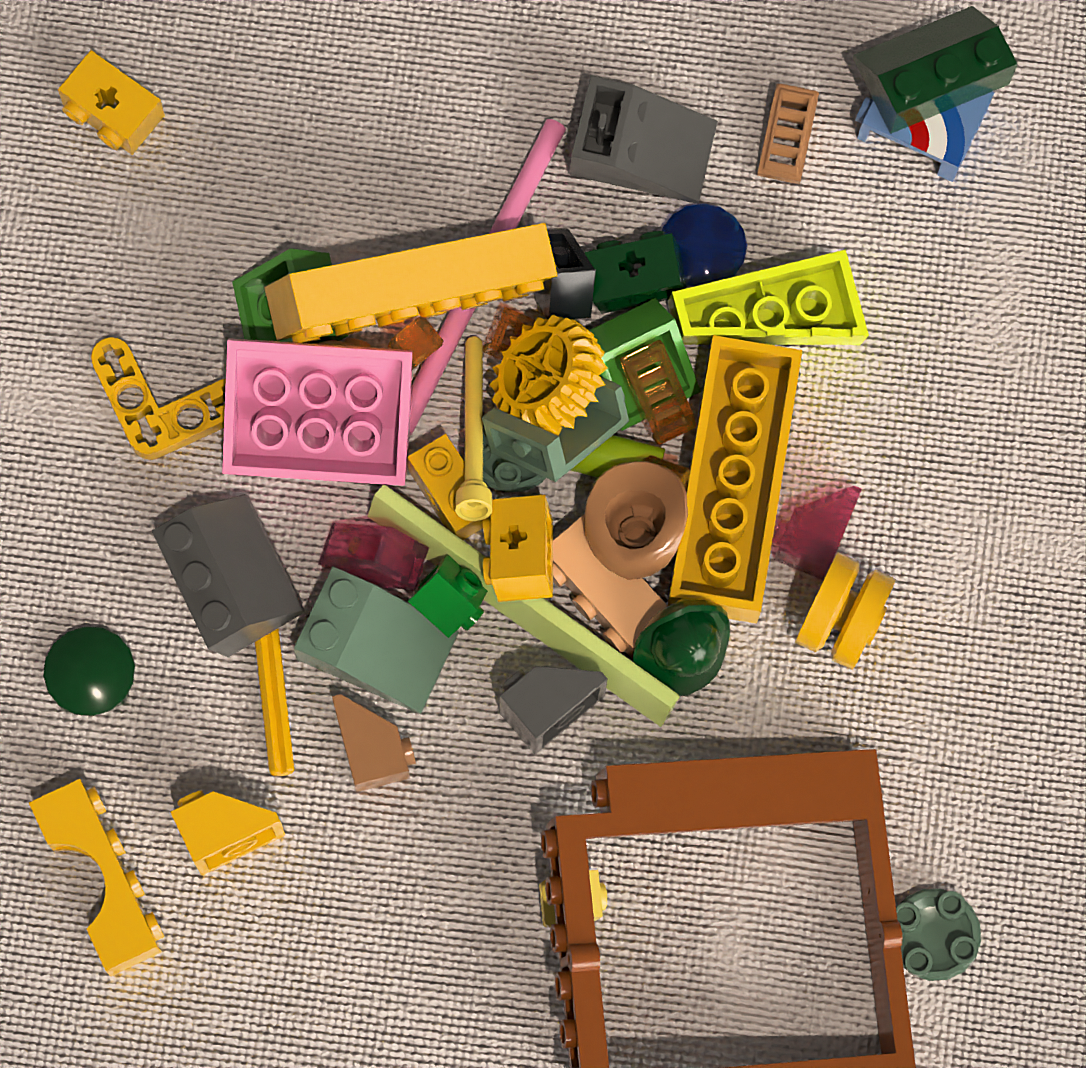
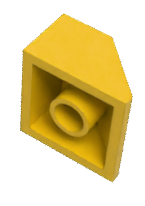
[170,790,286,876]

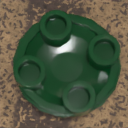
[43,626,135,716]

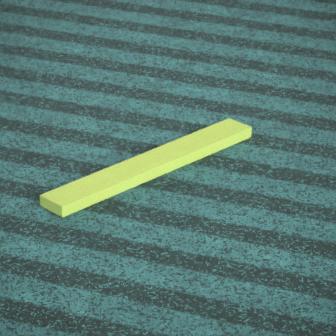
[367,485,680,727]

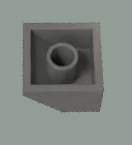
[499,666,608,754]

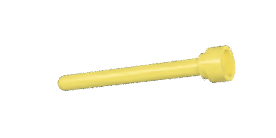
[455,336,492,521]

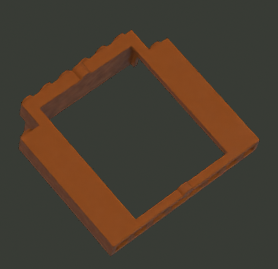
[541,749,916,1068]

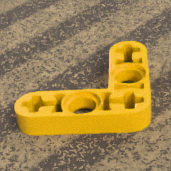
[91,337,226,460]

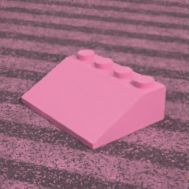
[222,338,412,486]

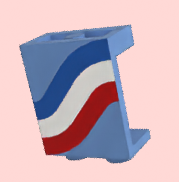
[855,91,995,182]

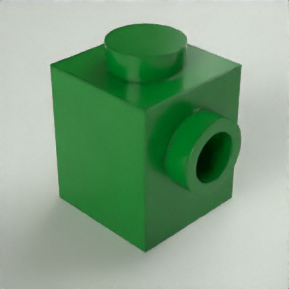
[408,554,488,638]

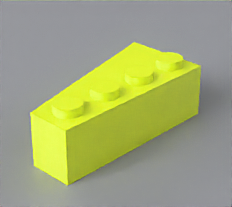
[667,249,869,345]

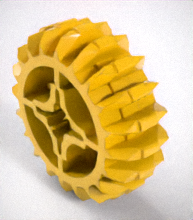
[489,315,608,436]

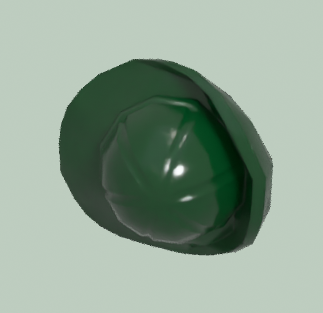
[633,599,730,696]

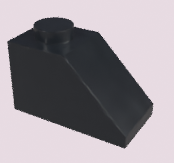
[534,229,596,320]

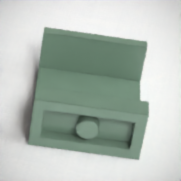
[482,378,629,482]

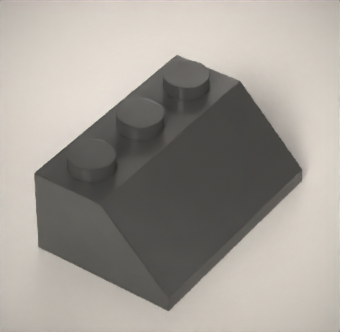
[152,494,305,657]

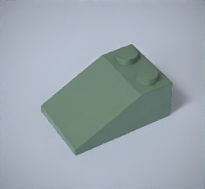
[294,566,459,715]

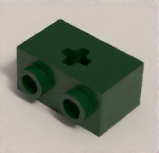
[585,231,687,314]

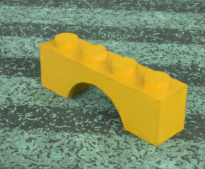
[29,779,164,976]

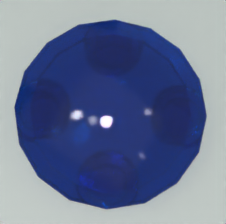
[662,203,747,286]

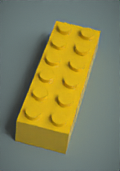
[264,223,558,343]
[667,335,802,624]

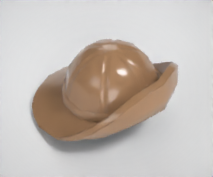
[585,461,688,580]

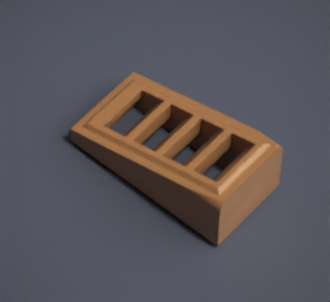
[757,84,819,185]

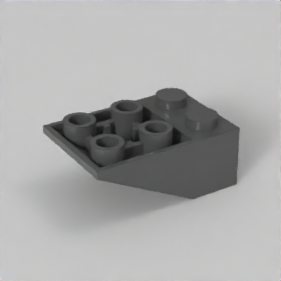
[570,75,718,204]

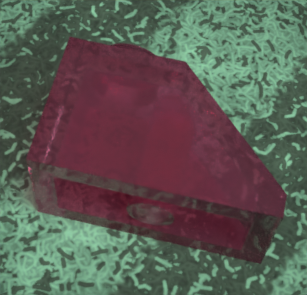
[772,485,862,580]
[318,523,429,590]

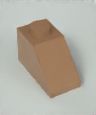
[332,694,416,793]

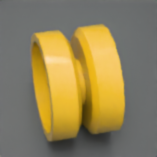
[795,552,896,670]

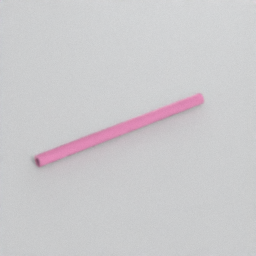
[410,119,566,435]

